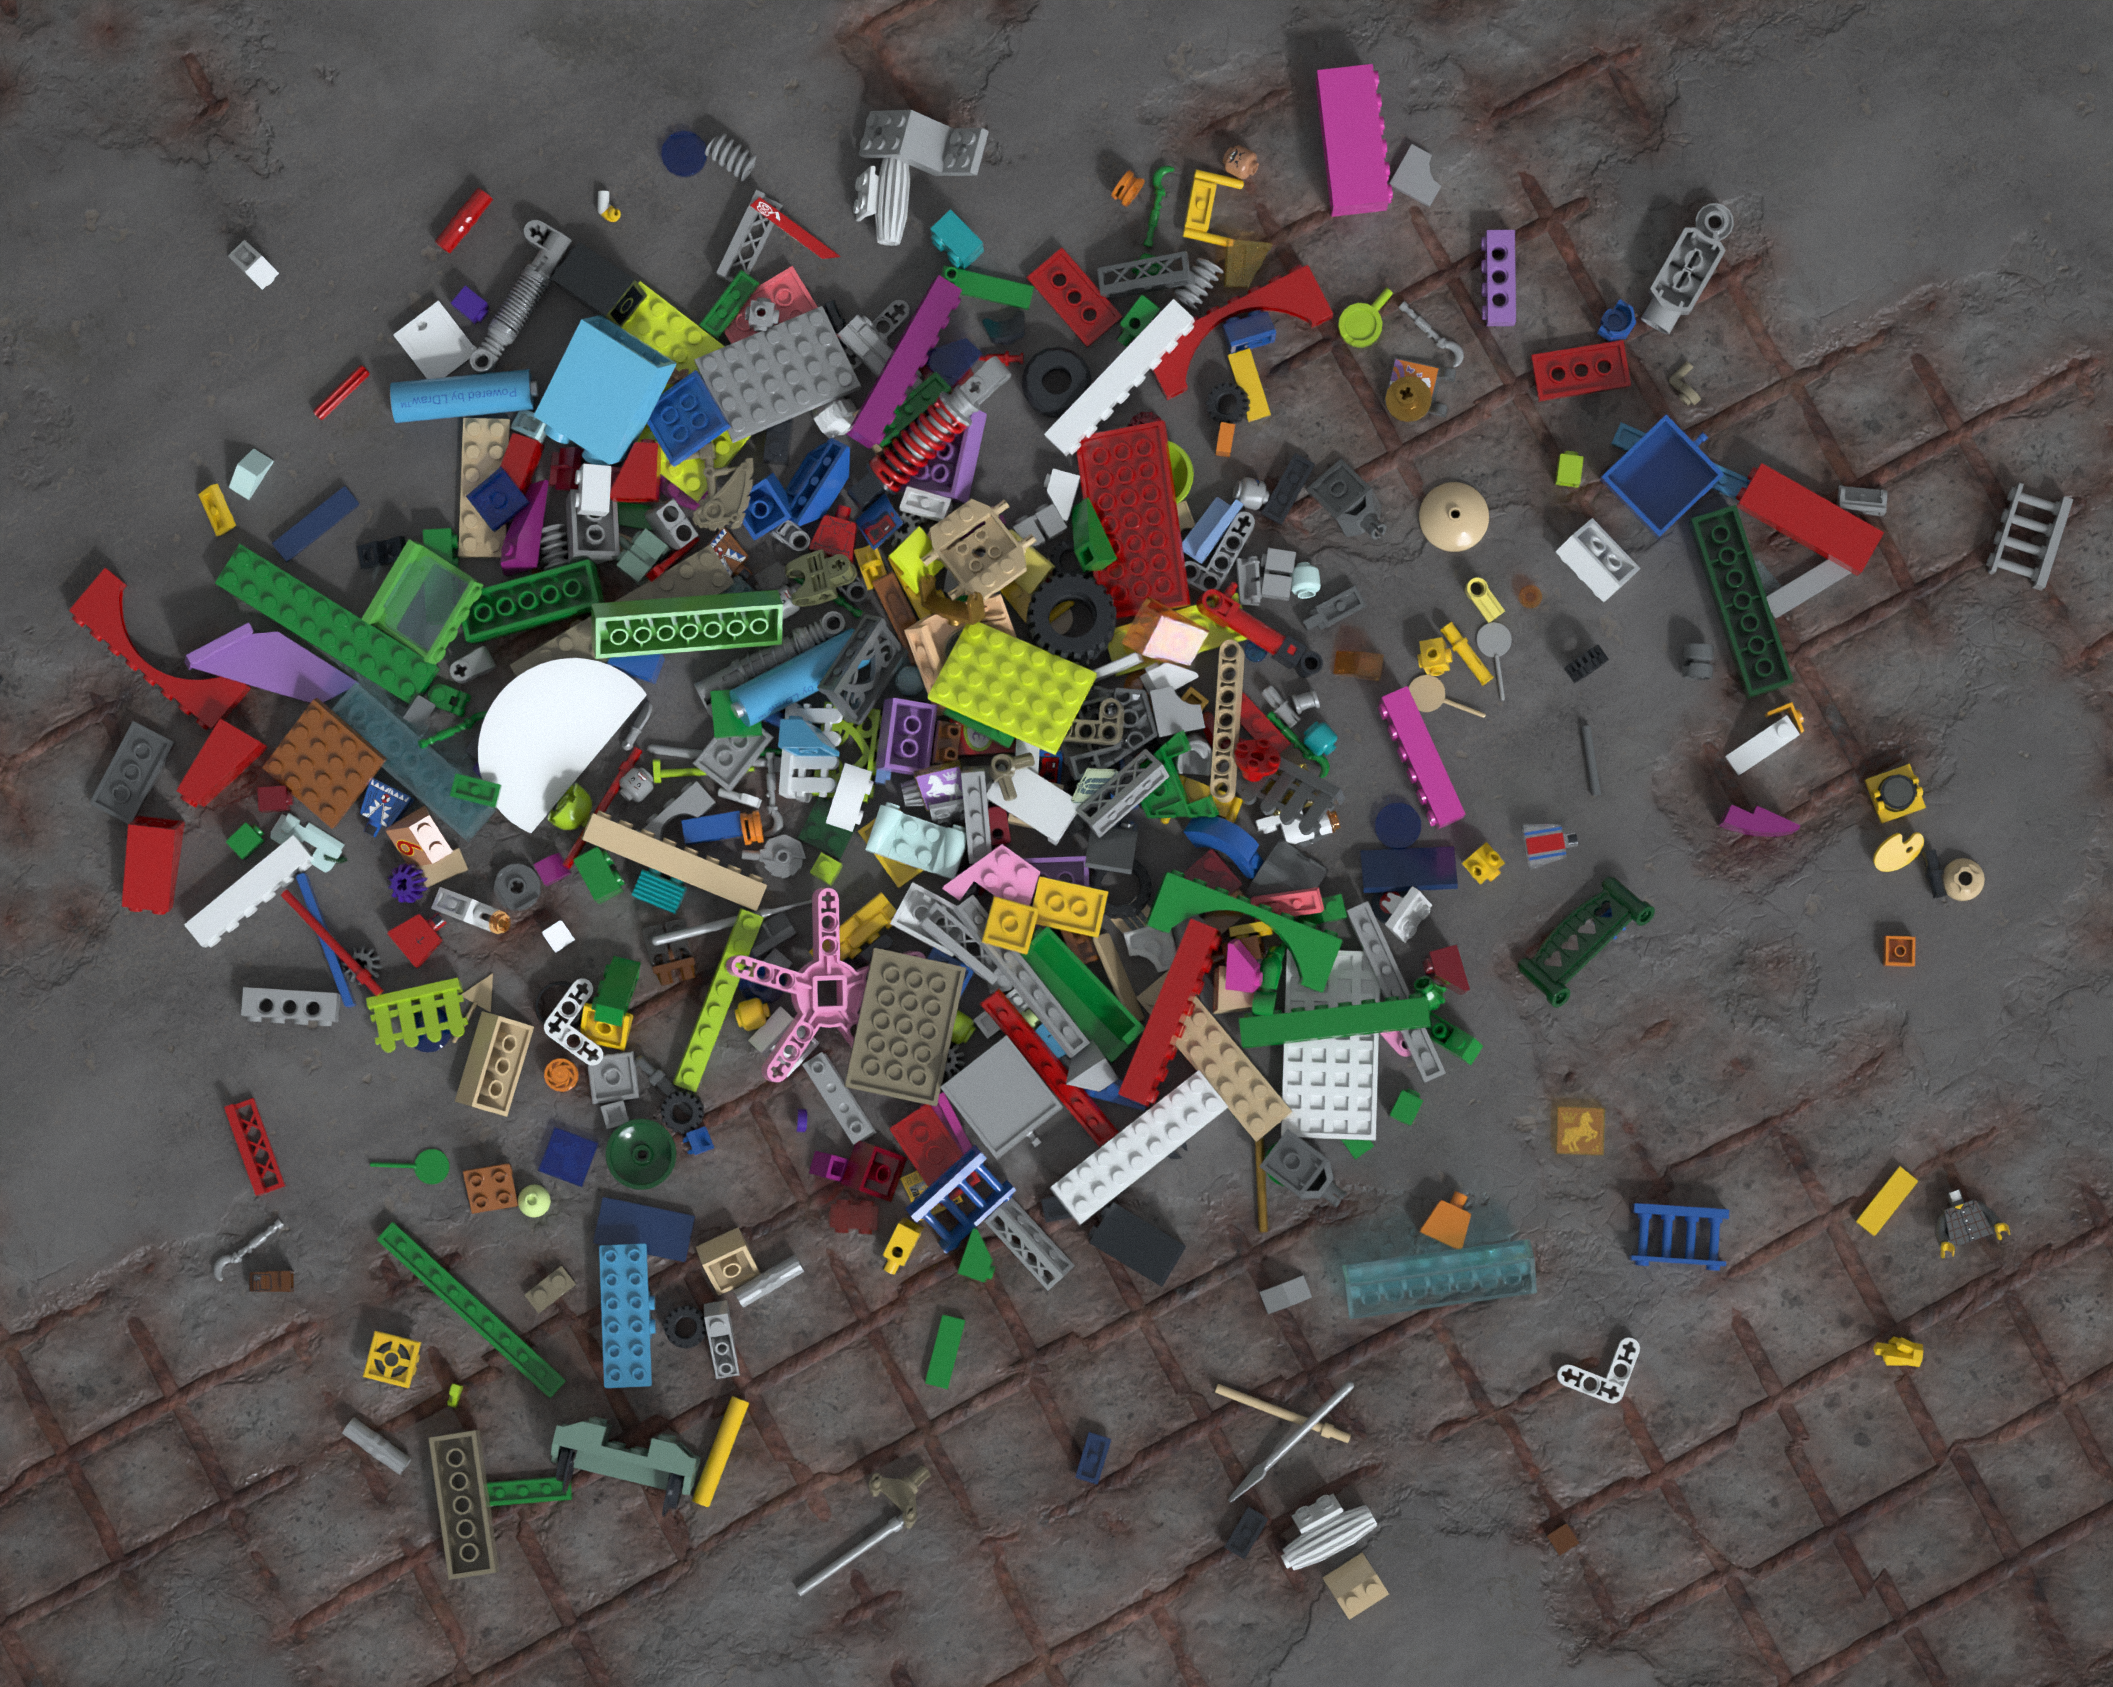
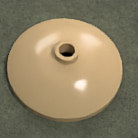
[1419,482,1489,552]

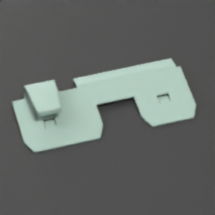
[270,813,345,873]

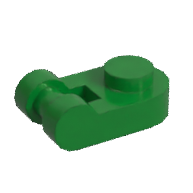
[428,684,472,718]

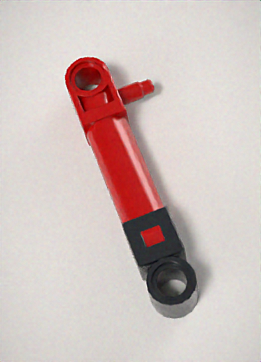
[1196,582,1323,678]

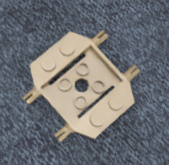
[920,499,1037,601]

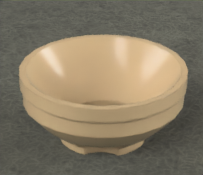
[1942,858,1985,901]

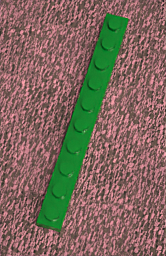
[376,1222,567,1398]

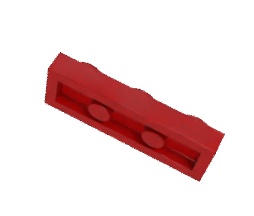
[1240,693,1291,755]

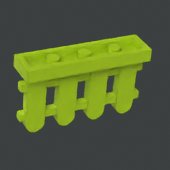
[366,978,468,1053]

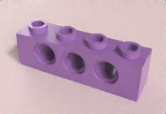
[1481,230,1516,326]

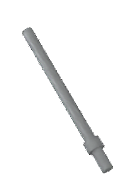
[796,1514,918,1596]

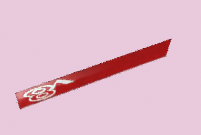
[750,197,841,259]

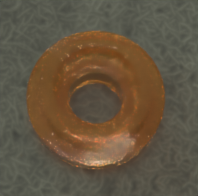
[1519,585,1542,609]

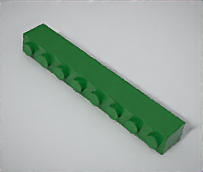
[1239,994,1431,1049]

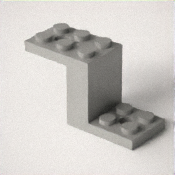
[858,110,989,176]

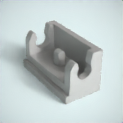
[1837,485,1887,516]

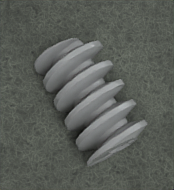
[705,133,757,181]
[1175,258,1224,311]
[540,524,569,572]

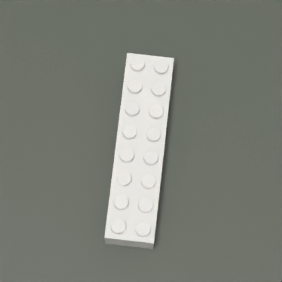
[1050,1070,1228,1226]

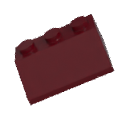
[1422,944,1470,995]

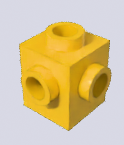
[1417,637,1453,676]
[1462,842,1505,885]

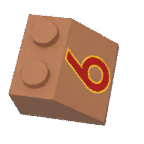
[385,806,453,866]

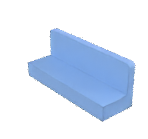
[1182,497,1244,564]

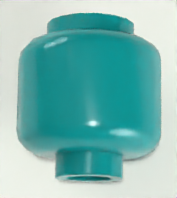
[1303,721,1338,756]

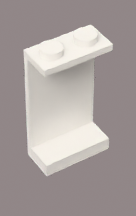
[986,764,1082,846]

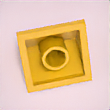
[579,1003,633,1051]

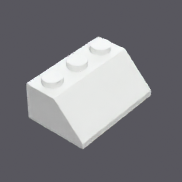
[1556,518,1641,602]

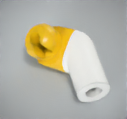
[598,191,621,222]

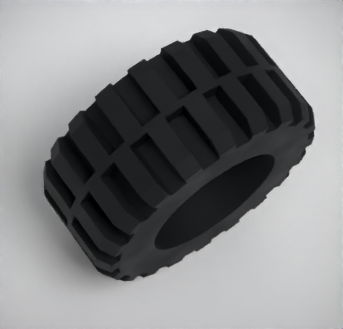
[1026,572,1117,665]

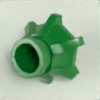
[1414,976,1447,1011]

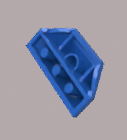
[785,438,850,526]

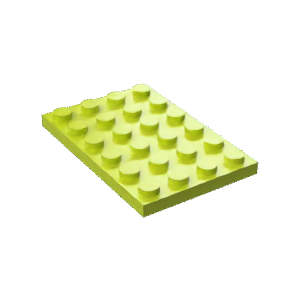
[928,622,1097,755]

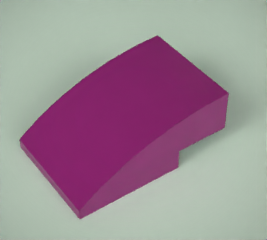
[1718,805,1800,837]

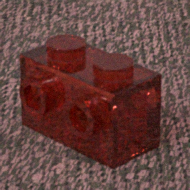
[830,1199,879,1235]

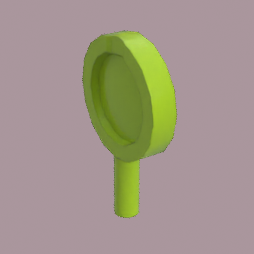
[1338,288,1393,348]

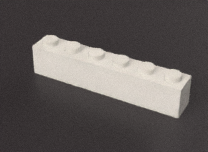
[184,835,314,948]

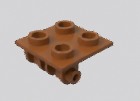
[463,1163,518,1214]

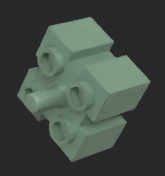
[617,528,671,586]

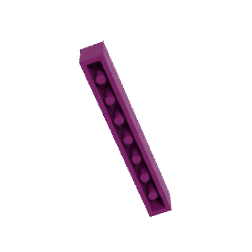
[846,275,962,449]

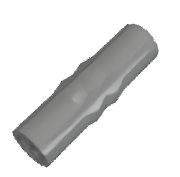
[734,1254,804,1308]
[342,1417,411,1475]

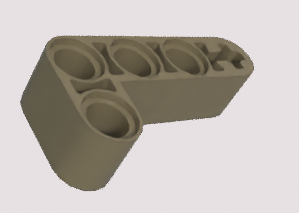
[1063,698,1124,745]

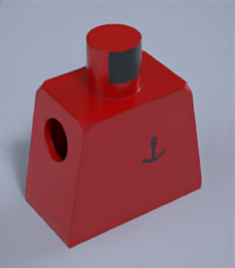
[387,912,447,968]

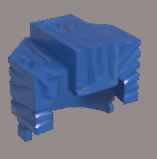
[1597,299,1636,342]

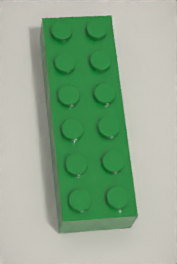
[456,559,605,644]

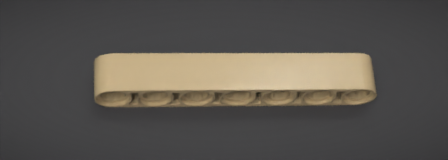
[1210,640,1245,803]

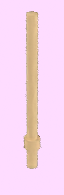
[1215,1384,1351,1443]

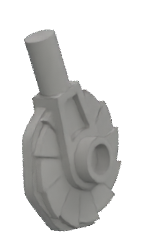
[742,835,806,878]

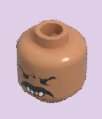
[1223,145,1259,179]

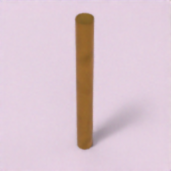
[1255,1138,1268,1232]

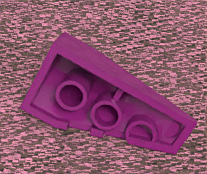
[500,479,549,576]

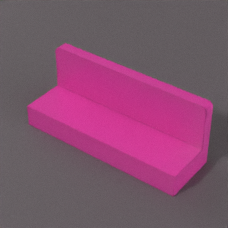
[920,1092,972,1155]

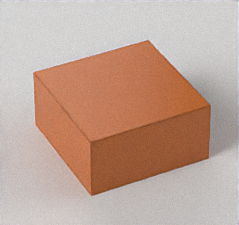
[1215,422,1235,458]
[1883,936,1916,967]

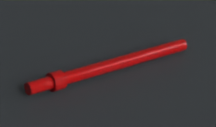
[562,747,642,869]
[280,889,384,997]

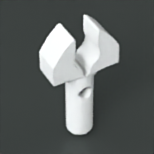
[718,788,762,809]

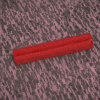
[313,365,370,420]

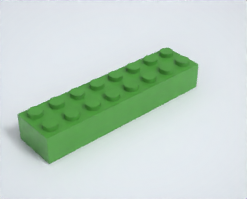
[591,590,783,659]

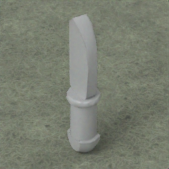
[622,702,652,751]

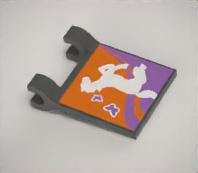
[1384,358,1456,418]

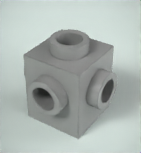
[745,298,779,332]

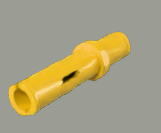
[1440,622,1494,686]

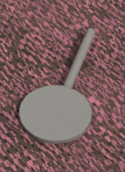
[1476,622,1512,701]

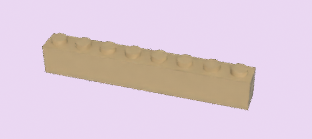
[581,811,767,911]

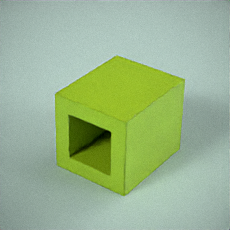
[1555,451,1584,488]
[810,852,843,886]

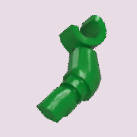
[1252,942,1287,1016]

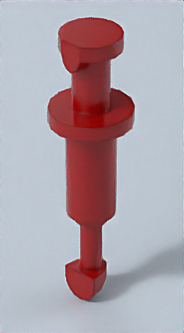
[969,351,1024,366]

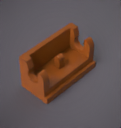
[1060,930,1100,965]

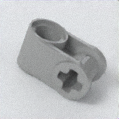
[768,520,811,555]
[450,646,497,684]

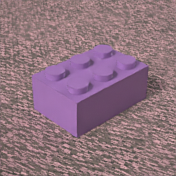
[875,698,938,776]

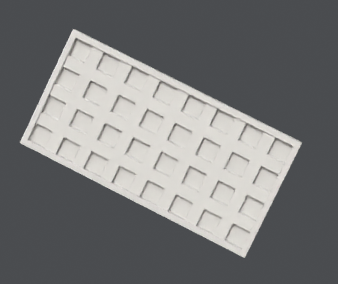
[1281,949,1380,1140]

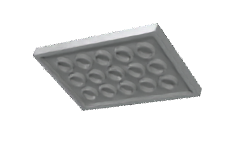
[694,306,861,443]

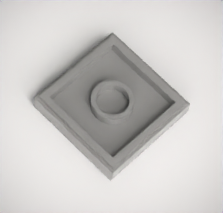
[587,1051,640,1104]

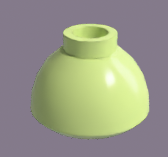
[518,1184,551,1217]

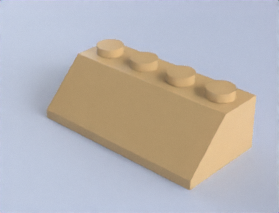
[455,1011,534,1117]

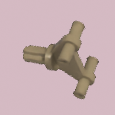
[868,1466,930,1528]

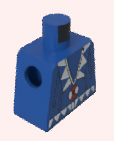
[360,778,414,838]

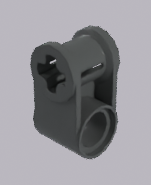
[836,575,869,606]

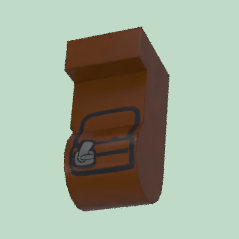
[249,1271,294,1292]

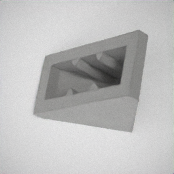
[1260,1275,1312,1314]

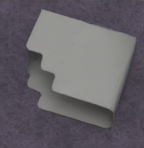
[644,498,698,550]

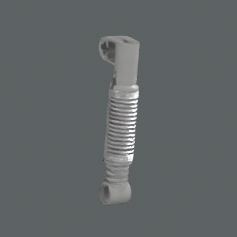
[470,220,572,374]

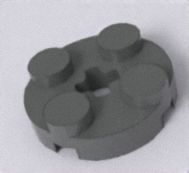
[494,864,541,911]

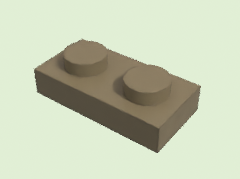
[525,1266,577,1314]

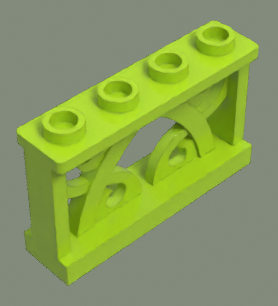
[811,702,882,804]

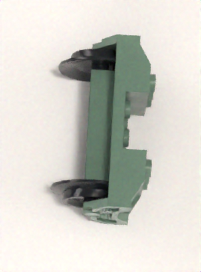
[551,1416,701,1517]

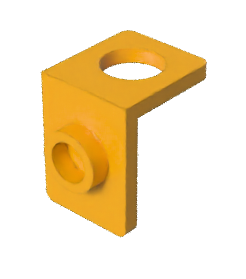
[1765,702,1804,734]

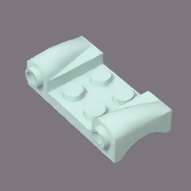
[865,802,967,880]

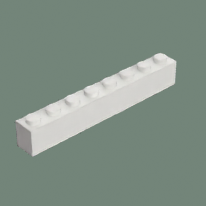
[1044,299,1195,456]

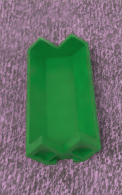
[1019,926,1145,1064]

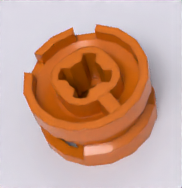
[1111,170,1145,207]
[740,810,764,845]
[544,1058,579,1092]

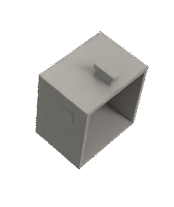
[940,1035,1062,1159]

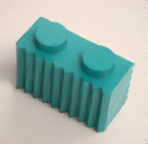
[632,868,687,914]

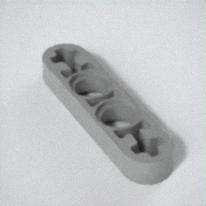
[844,300,910,371]

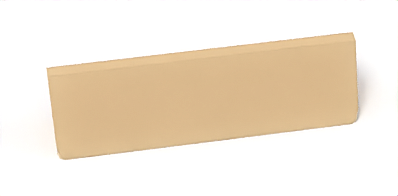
[1092,933,1144,1021]

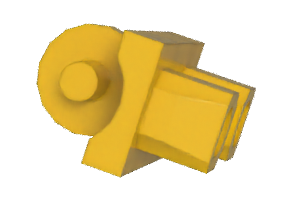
[854,545,887,590]

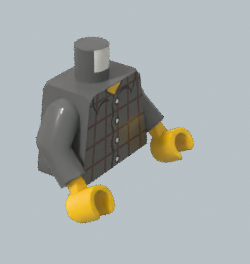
[1934,1189,2010,1258]

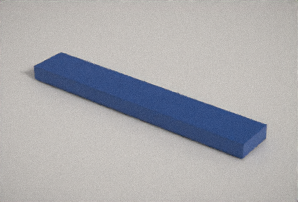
[296,873,357,1008]

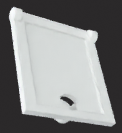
[394,300,477,379]

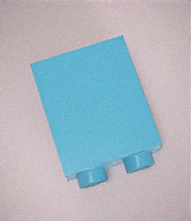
[534,315,677,466]

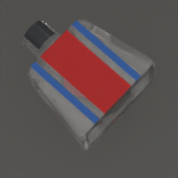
[1521,824,1578,870]

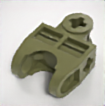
[785,549,857,607]

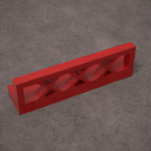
[224,1098,286,1196]

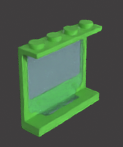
[362,539,484,665]

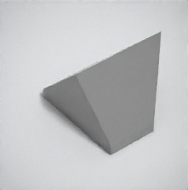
[1066,1040,1119,1092]

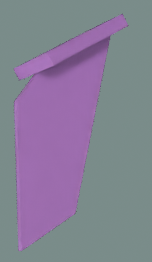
[185,623,360,703]

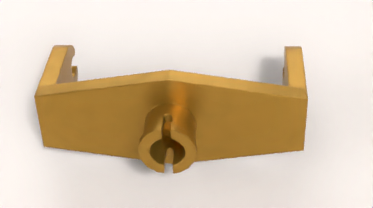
[919,574,985,626]

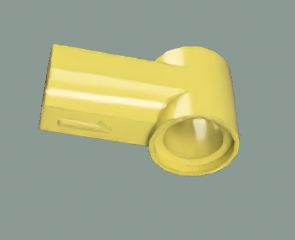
[1464,578,1505,623]

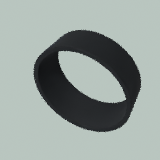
[535,981,584,1032]

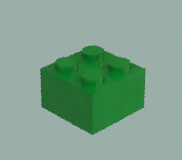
[573,846,625,905]

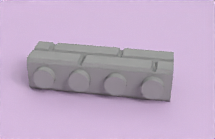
[837,315,923,395]

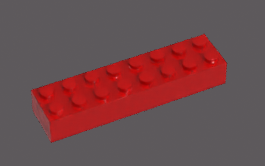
[1118,919,1223,1107]

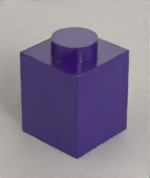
[451,285,489,325]

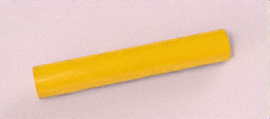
[691,1396,749,1507]

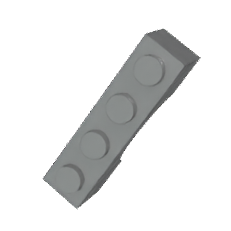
[635,781,717,842]

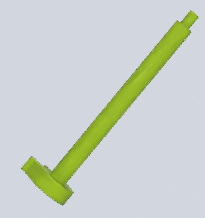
[653,759,754,783]

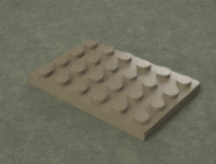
[844,948,966,1106]

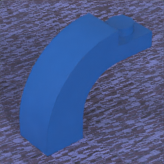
[1183,816,1264,879]

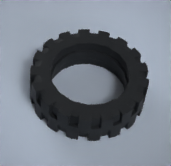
[1089,859,1152,919]

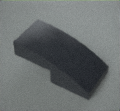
[357,536,406,569]

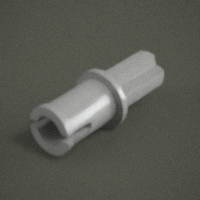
[1261,685,1301,728]

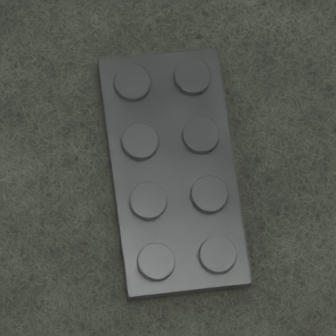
[89,721,176,824]

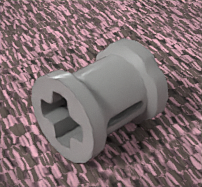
[1291,688,1320,715]

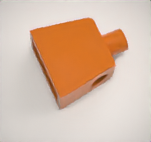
[1419,1191,1471,1251]

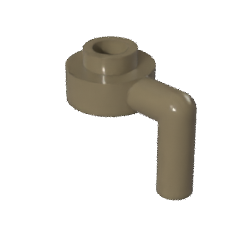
[1669,361,1701,406]

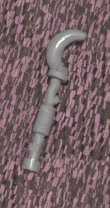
[1399,301,1464,367]
[763,752,784,837]
[213,1218,284,1281]

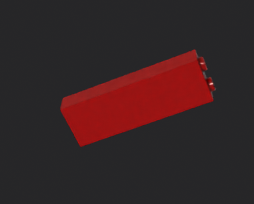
[1735,463,1884,576]

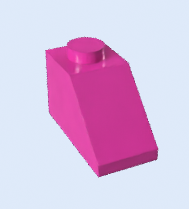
[1225,939,1263,993]

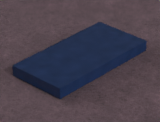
[1360,846,1458,893]
[593,1197,696,1262]

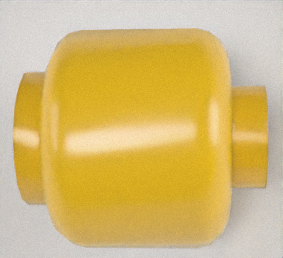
[735,998,771,1031]

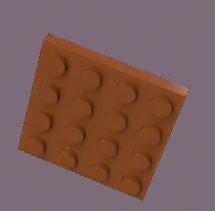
[262,698,387,829]

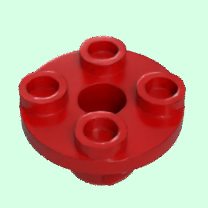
[1234,738,1281,782]

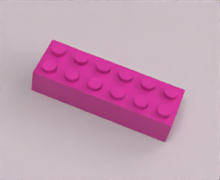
[1377,686,1466,830]

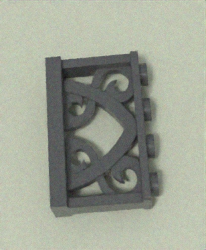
[817,614,909,725]

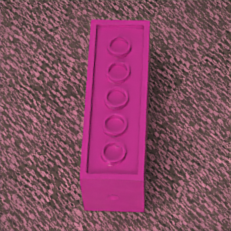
[1315,64,1393,217]

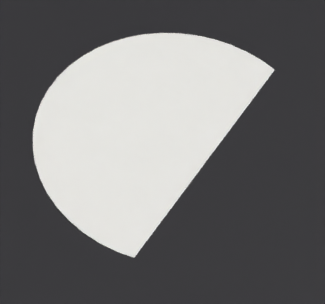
[478,658,647,833]

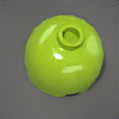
[548,783,592,831]

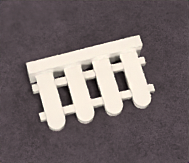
[779,703,843,799]

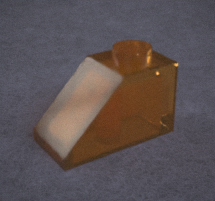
[1333,651,1384,681]

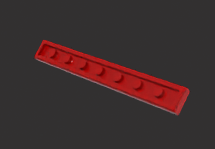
[980,988,1119,1147]

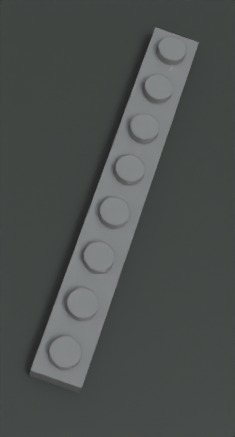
[953,895,1090,1058]
[1346,901,1446,1083]

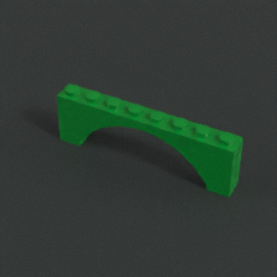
[1145,869,1343,993]

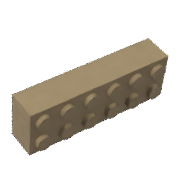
[429,1430,500,1580]

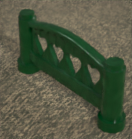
[1517,876,1655,1008]

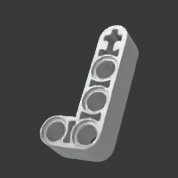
[1185,512,1255,594]

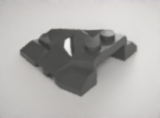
[1060,686,1158,780]

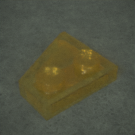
[1224,239,1272,289]

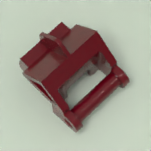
[548,447,585,491]

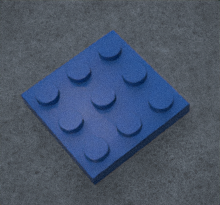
[647,370,731,467]

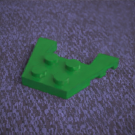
[1140,730,1219,818]

